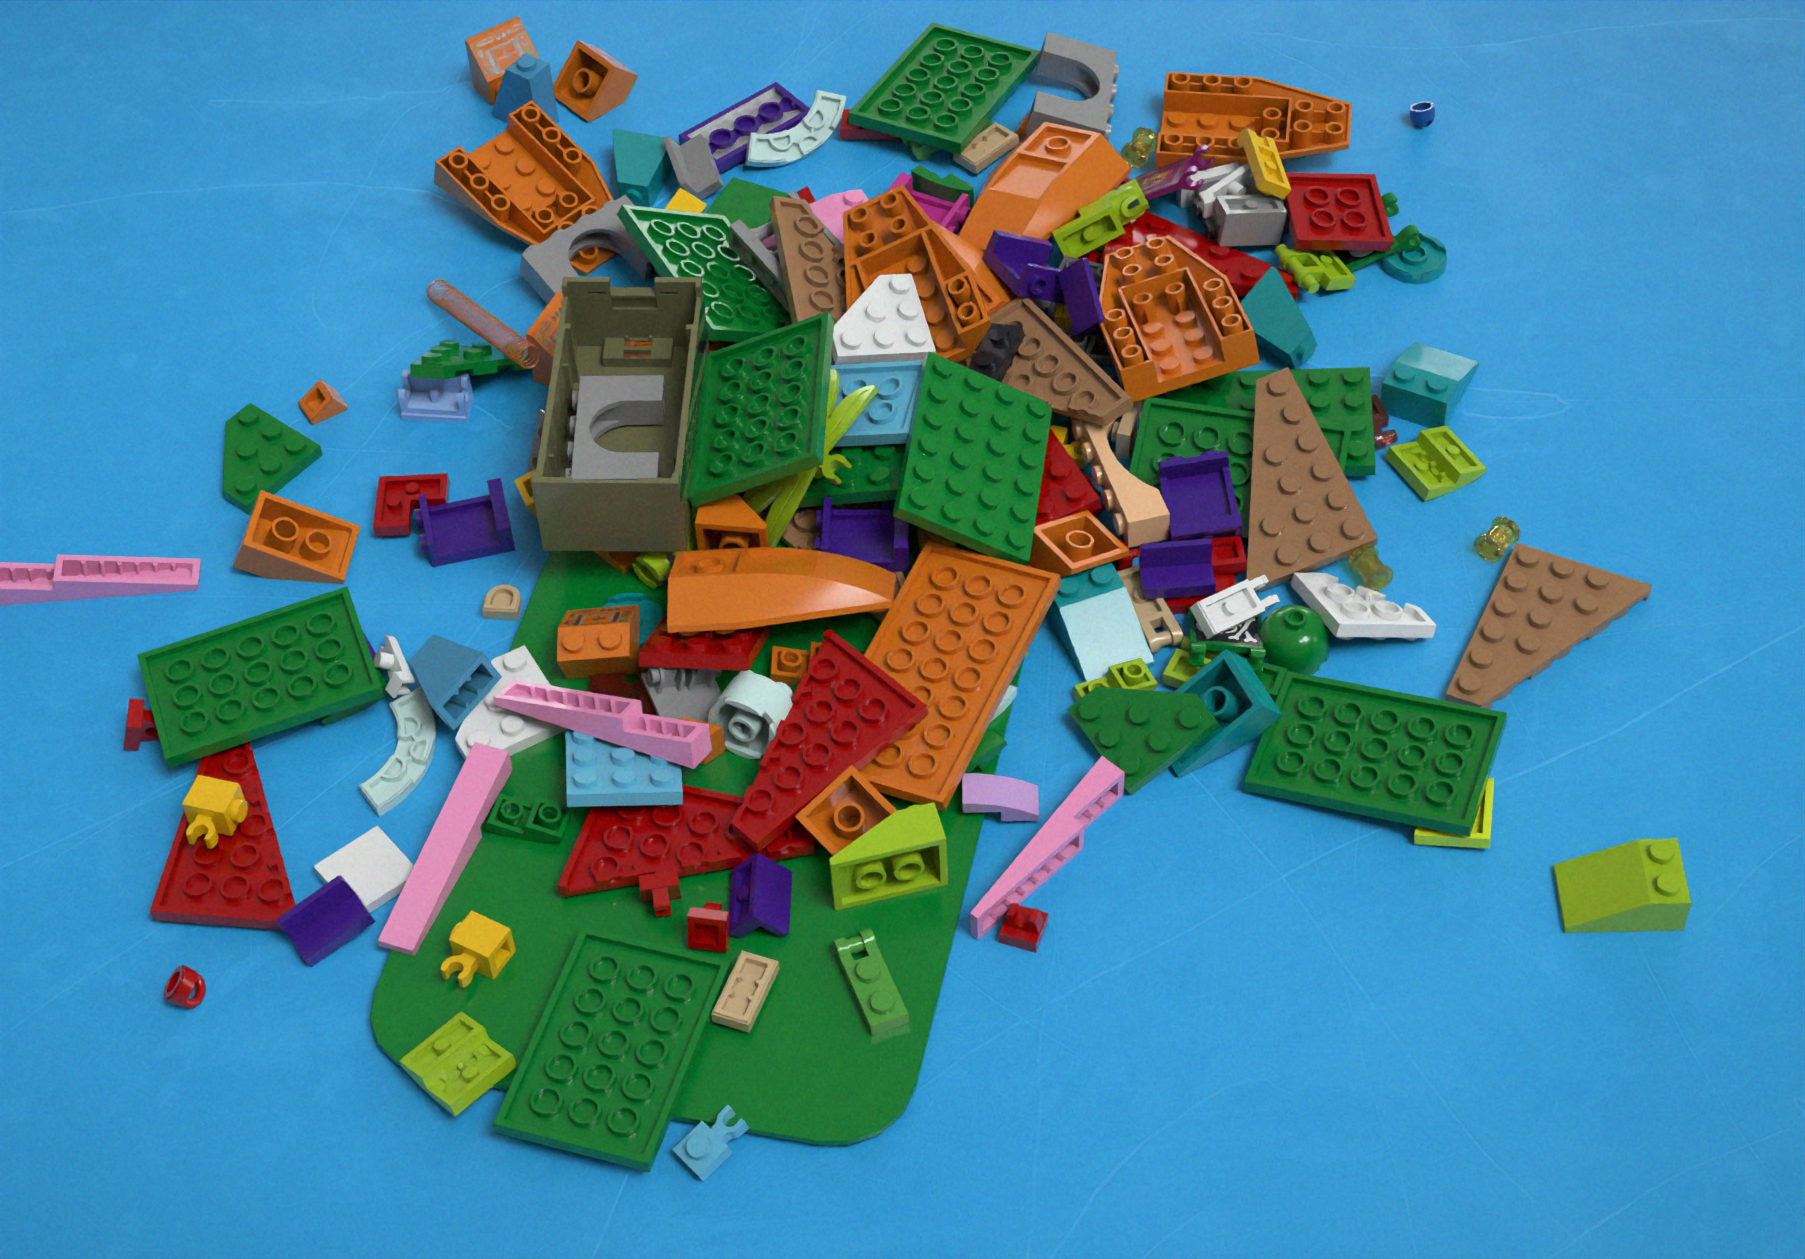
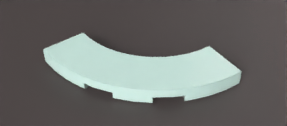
[745,90,846,167]
[359,687,437,817]

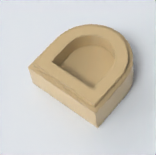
[482,584,522,620]

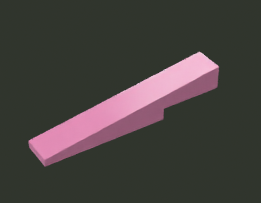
[0,555,201,606]
[493,680,712,769]
[378,742,513,956]
[970,756,1125,940]

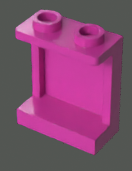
[886,172,972,236]

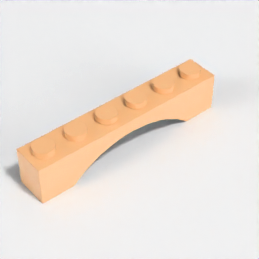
[1065,415,1170,548]

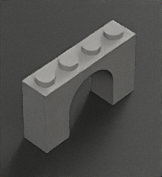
[1025,32,1120,141]
[520,195,658,305]
[565,375,666,481]

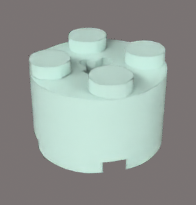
[708,670,793,759]

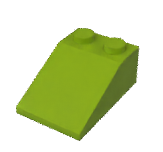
[829,802,948,911]
[1553,838,1691,933]

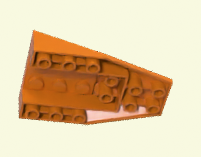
[1155,72,1352,171]
[434,100,619,276]
[1099,235,1260,402]

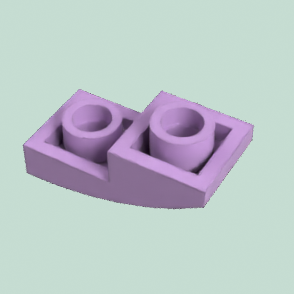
[962,773,1039,821]

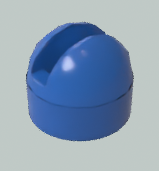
[1409,101,1435,127]

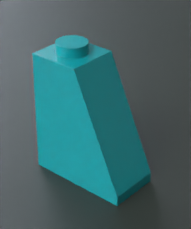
[612,129,673,208]
[1240,266,1318,369]

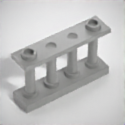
[729,190,844,313]

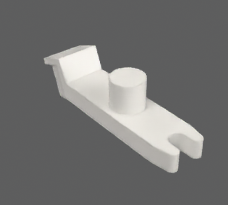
[1198,163,1254,218]
[374,635,415,698]

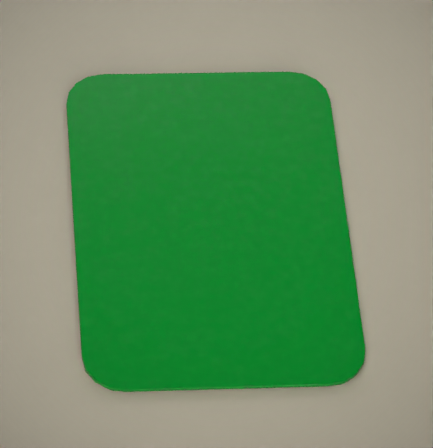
[370,518,1025,1146]

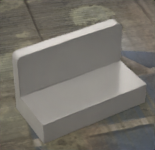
[663,133,724,200]
[1214,194,1287,247]

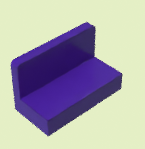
[1057,258,1104,336]
[1138,539,1216,600]
[729,852,792,939]
[276,875,376,967]

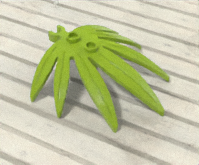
[742,369,879,547]

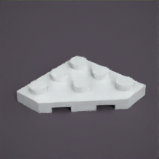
[832,274,936,365]
[1291,572,1437,641]
[455,645,567,760]

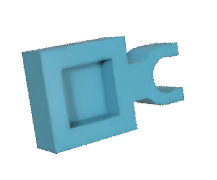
[672,1105,749,1181]

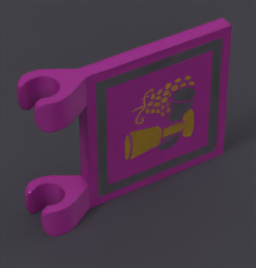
[1134,144,1215,201]

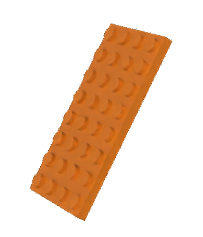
[859,540,1062,811]

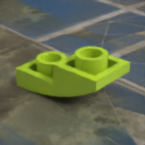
[1072,658,1158,702]

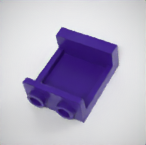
[982,230,1066,305]
[1158,450,1243,542]
[414,478,516,567]
[815,497,911,572]

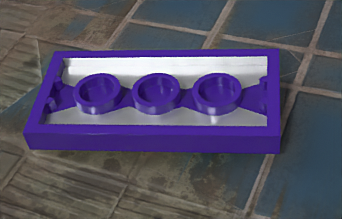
[678,82,810,173]

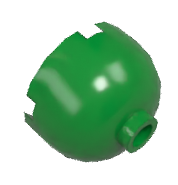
[1259,605,1330,675]

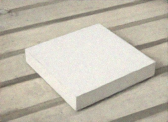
[313,825,414,913]

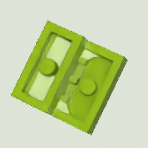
[1385,426,1487,501]
[399,1011,518,1117]

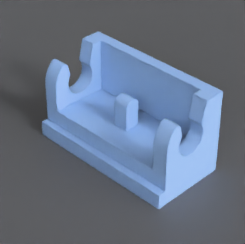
[398,370,474,423]

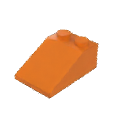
[233,490,361,584]

